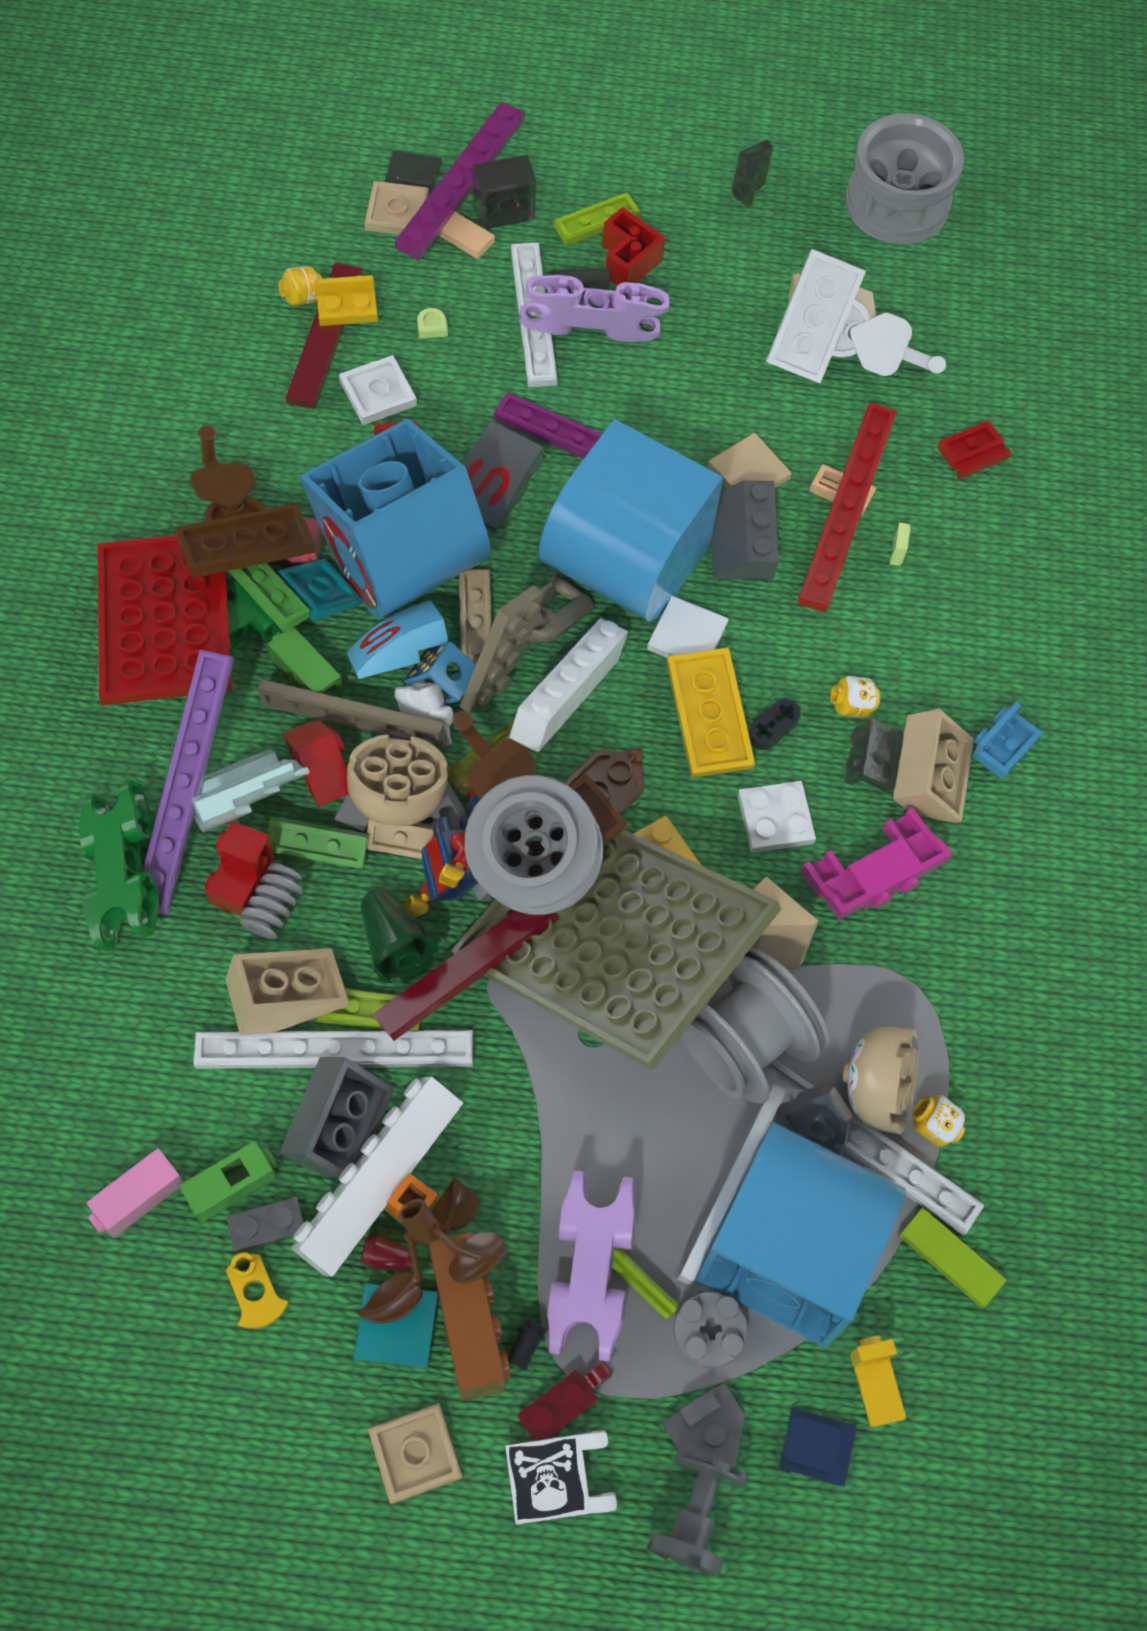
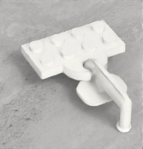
[765,249,946,383]

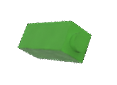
[268,627,343,697]
[179,1141,277,1224]

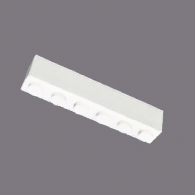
[509,618,628,752]
[291,1076,463,1277]

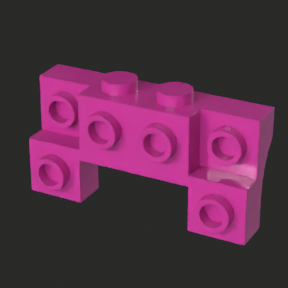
[801,807,952,921]

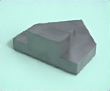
[776,1083,853,1156]
[662,1382,745,1470]

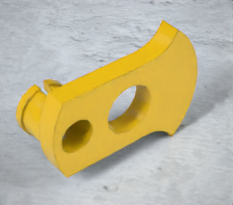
[226,1252,289,1329]

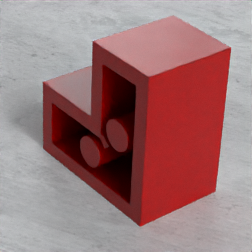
[602,207,665,286]
[283,719,349,807]
[205,821,275,917]

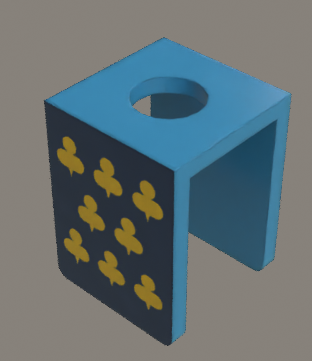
[404,642,476,705]

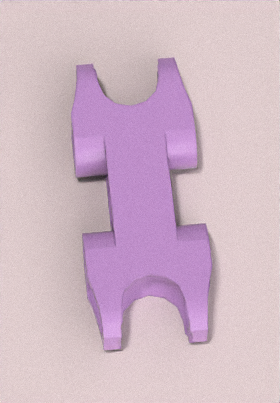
[520,275,669,342]
[547,1170,637,1362]

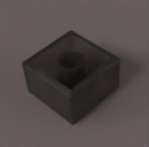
[472,155,536,229]

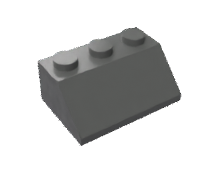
[711,480,779,579]
[279,1057,394,1180]

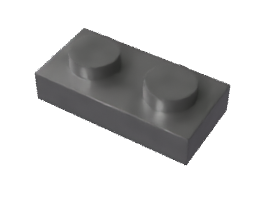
[226,1197,303,1254]

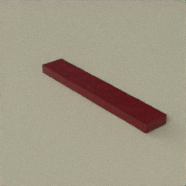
[286,262,363,409]
[373,911,559,1042]

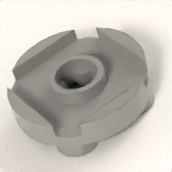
[673,1292,748,1369]

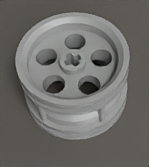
[845,113,964,244]

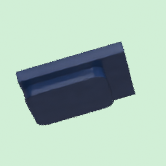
[778,1408,857,1487]

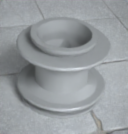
[464,775,603,915]
[680,948,829,1104]

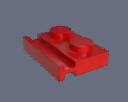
[937,420,1011,480]

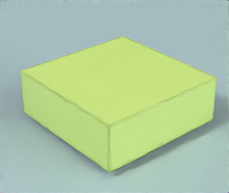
[890,522,911,566]

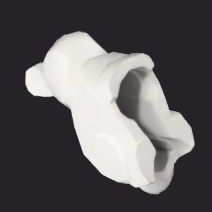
[395,680,453,746]

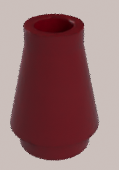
[360,1233,412,1271]

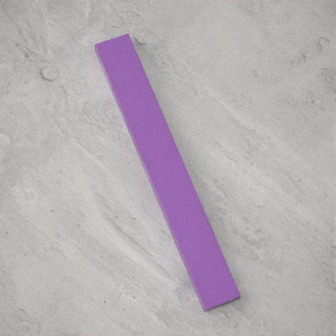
[143,650,234,915]

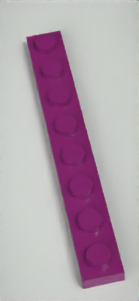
[395,101,525,260]

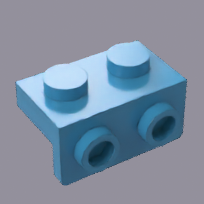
[972,702,1043,780]

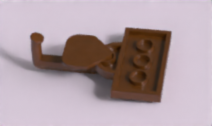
[175,425,315,578]
[453,711,628,877]

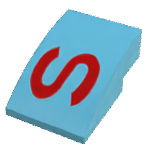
[347,600,448,679]

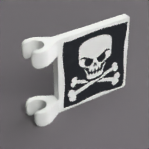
[505,1430,617,1525]

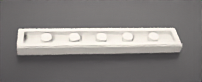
[511,242,557,387]
[677,1084,786,1285]

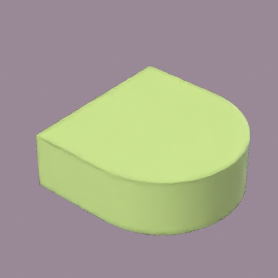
[417,308,448,339]

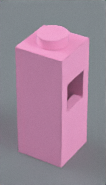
[86,1148,184,1238]

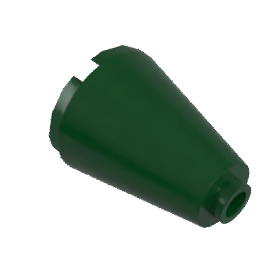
[360,889,439,983]

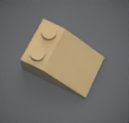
[225,948,349,1035]

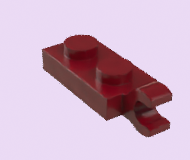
[517,1361,613,1441]

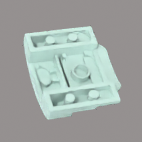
[191,749,309,832]

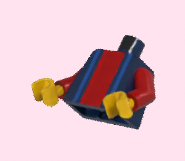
[404,817,478,918]

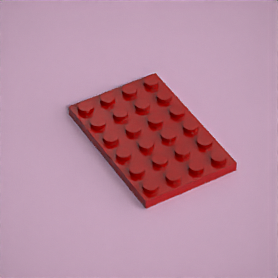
[97,535,233,705]

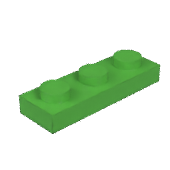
[229,563,310,632]
[267,817,369,869]

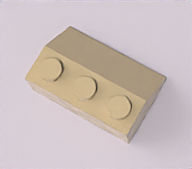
[893,709,974,823]
[751,877,819,968]

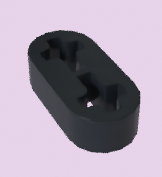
[749,699,801,750]

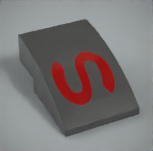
[464,421,543,532]

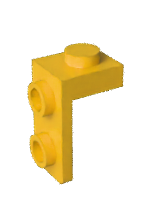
[850,1335,906,1428]

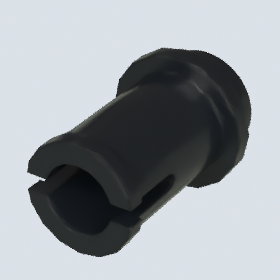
[507,1319,546,1370]

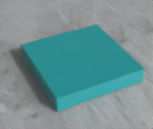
[277,558,362,620]
[354,1283,438,1368]

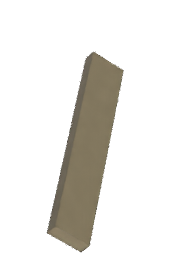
[258,679,447,749]

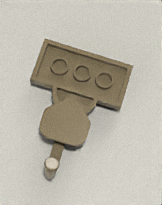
[459,573,594,714]

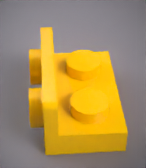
[315,275,378,326]

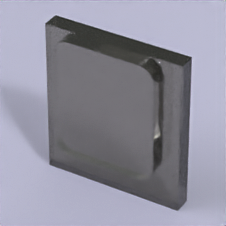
[385,150,442,195]

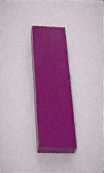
[494,392,602,459]

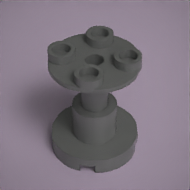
[646,1449,748,1576]

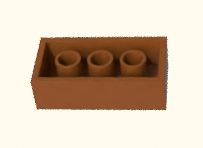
[429,1232,510,1402]

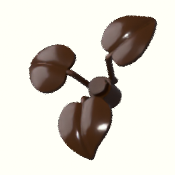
[357,1178,507,1324]

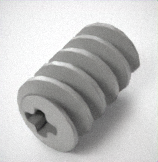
[239,863,303,940]

